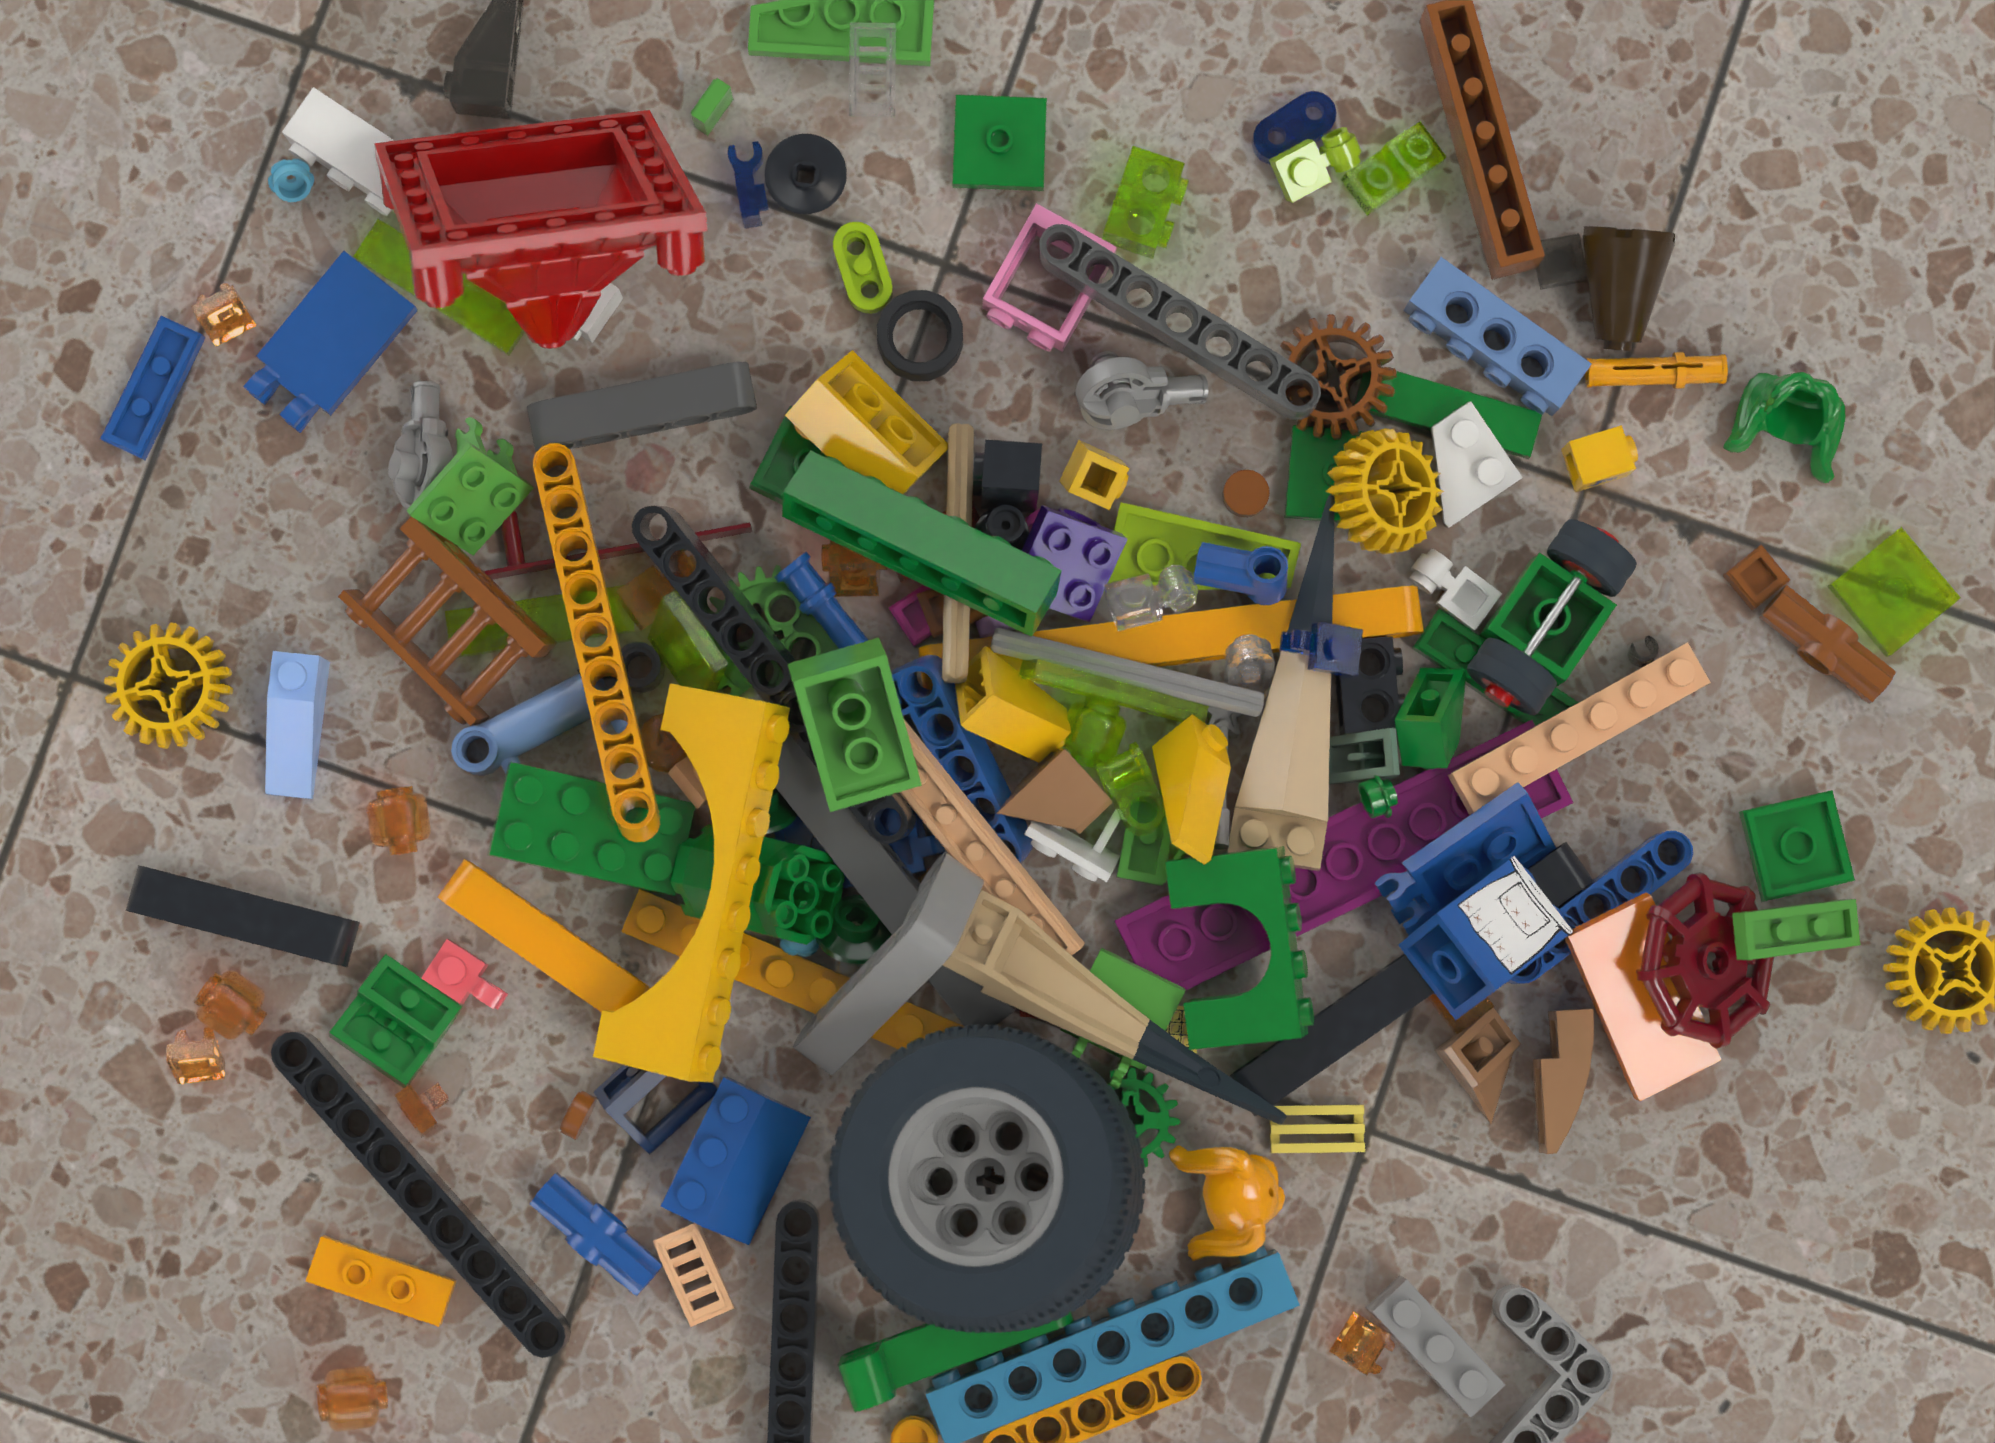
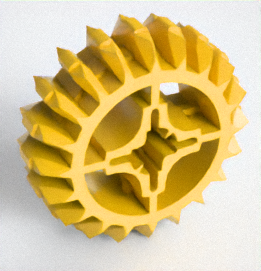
[1325,428,1444,555]
[104,622,233,749]
[1883,908,1995,1034]

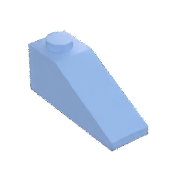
[265,651,330,799]

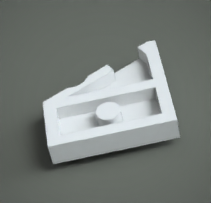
[1431,401,1523,528]

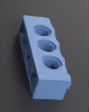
[1403,257,1591,416]

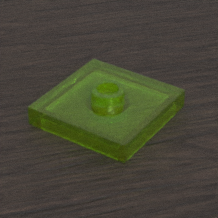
[1827,527,1961,657]
[647,590,728,692]

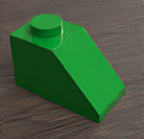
[1395,668,1466,769]

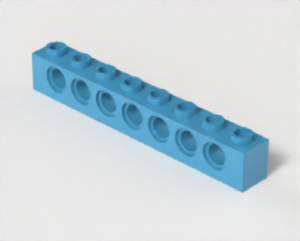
[925,1245,1300,1443]

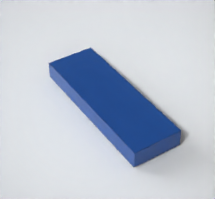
[100,316,206,461]

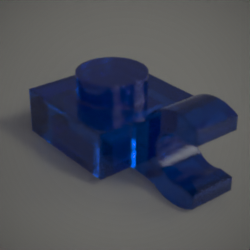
[728,141,769,229]
[1279,622,1363,677]

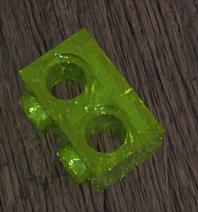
[1102,146,1189,259]

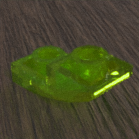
[1341,121,1447,216]

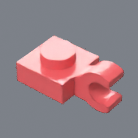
[421,939,508,1010]

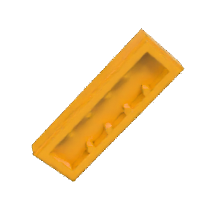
[305,1235,457,1327]

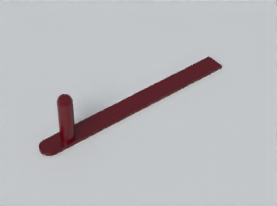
[484,510,753,580]

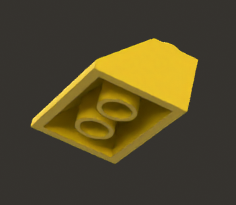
[785,350,948,495]

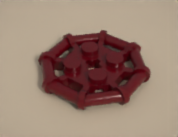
[1636,872,1774,1049]

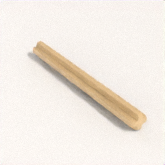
[942,423,974,684]

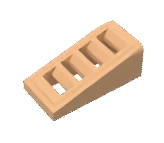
[653,1223,735,1327]

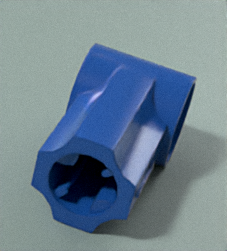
[1194,542,1288,605]

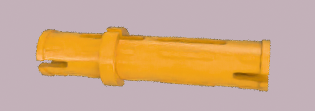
[1585,352,1728,389]

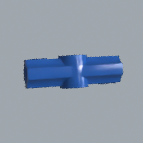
[529,1172,663,1296]

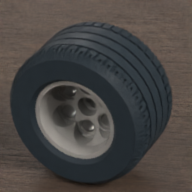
[829,1024,1145,1333]

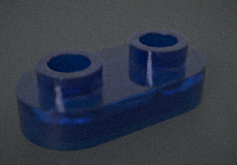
[1252,91,1337,164]

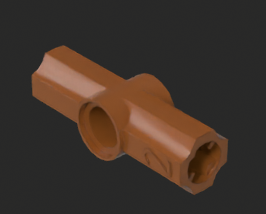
[1759,585,1896,704]

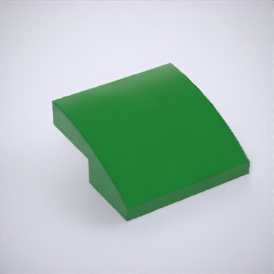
[329,954,462,1090]

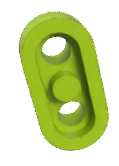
[833,222,893,314]

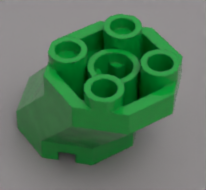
[670,824,844,945]

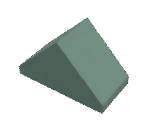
[1329,728,1400,785]

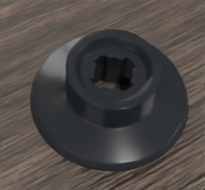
[764,133,847,214]

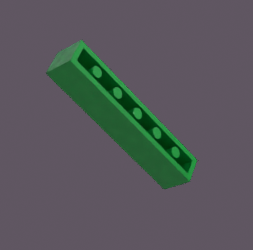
[782,450,1062,637]

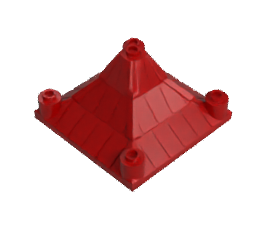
[374,110,707,349]

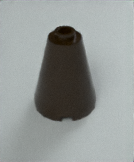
[1582,226,1675,351]

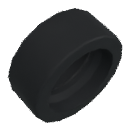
[877,290,963,381]

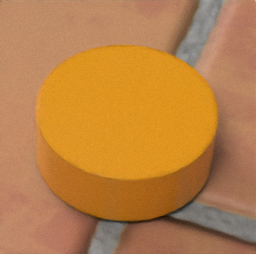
[891,1414,938,1443]

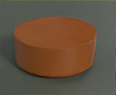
[1222,470,1270,518]
[560,1090,597,1140]

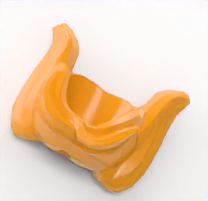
[1169,1145,1285,1261]

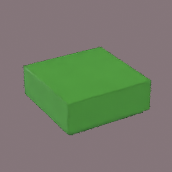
[691,78,733,136]

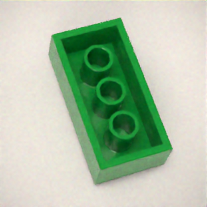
[487,762,695,896]

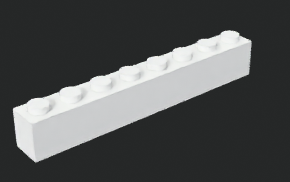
[282,87,623,343]

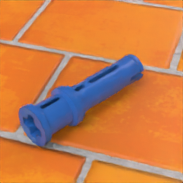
[774,551,868,649]

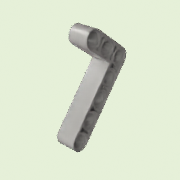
[793,852,984,1075]
[1489,1284,1613,1443]

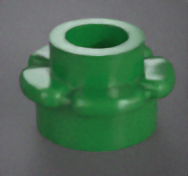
[1358,775,1398,819]

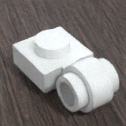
[1409,549,1502,631]

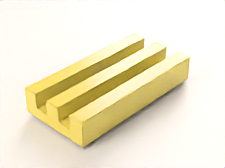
[1269,1105,1365,1153]

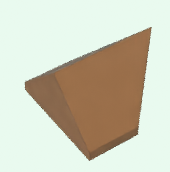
[997,749,1113,834]
[1435,1007,1521,1124]

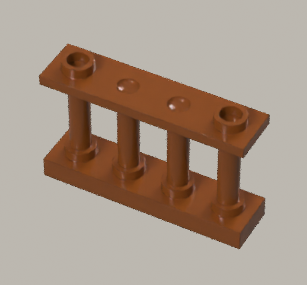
[338,516,557,726]

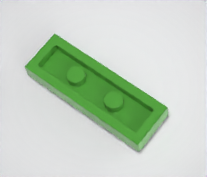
[1732,899,1860,960]

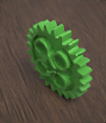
[697,565,839,705]

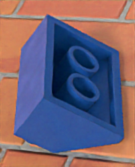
[660,1076,811,1245]

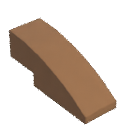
[1533,1009,1594,1154]

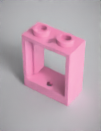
[983,203,1117,352]

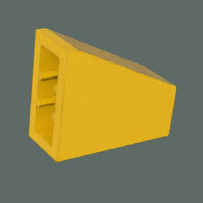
[955,646,1071,763]

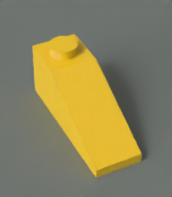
[1152,714,1231,865]

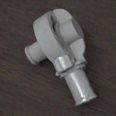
[1075,351,1208,430]
[388,381,452,508]

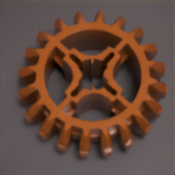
[1280,314,1397,440]

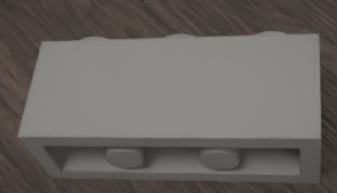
[1366,1275,1505,1418]

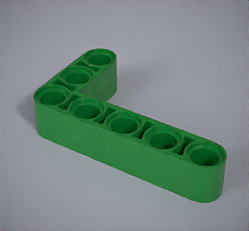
[837,1311,1075,1412]

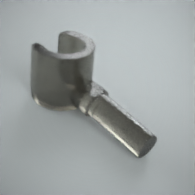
[1628,636,1659,668]

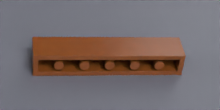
[1419,0,1545,280]

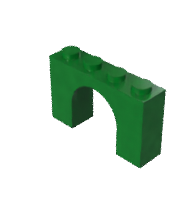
[1165,846,1314,1050]

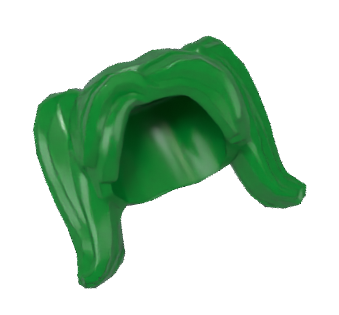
[1723,372,1846,483]

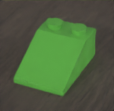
[787,638,922,812]

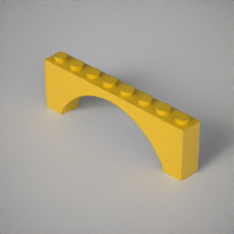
[593,684,790,1082]

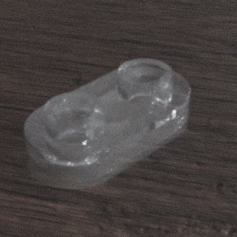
[1224,634,1274,698]

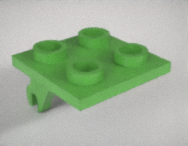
[406,417,534,556]
[1060,948,1186,1089]

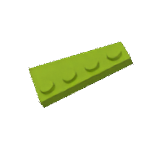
[1104,502,1301,592]

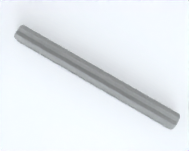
[990,628,1264,717]

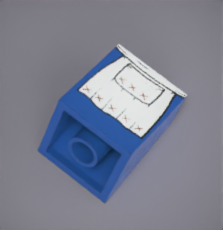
[1398,856,1573,1020]

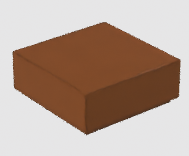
[1723,545,1790,610]

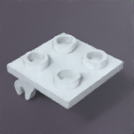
[1025,798,1130,882]

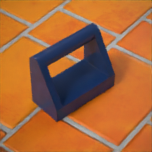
[594,1065,718,1155]

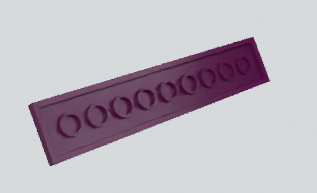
[1114,720,1574,990]

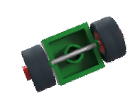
[1467,519,1637,715]

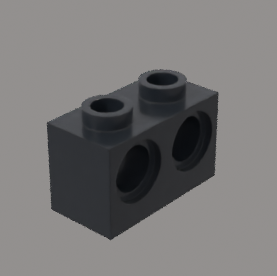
[1332,636,1406,735]

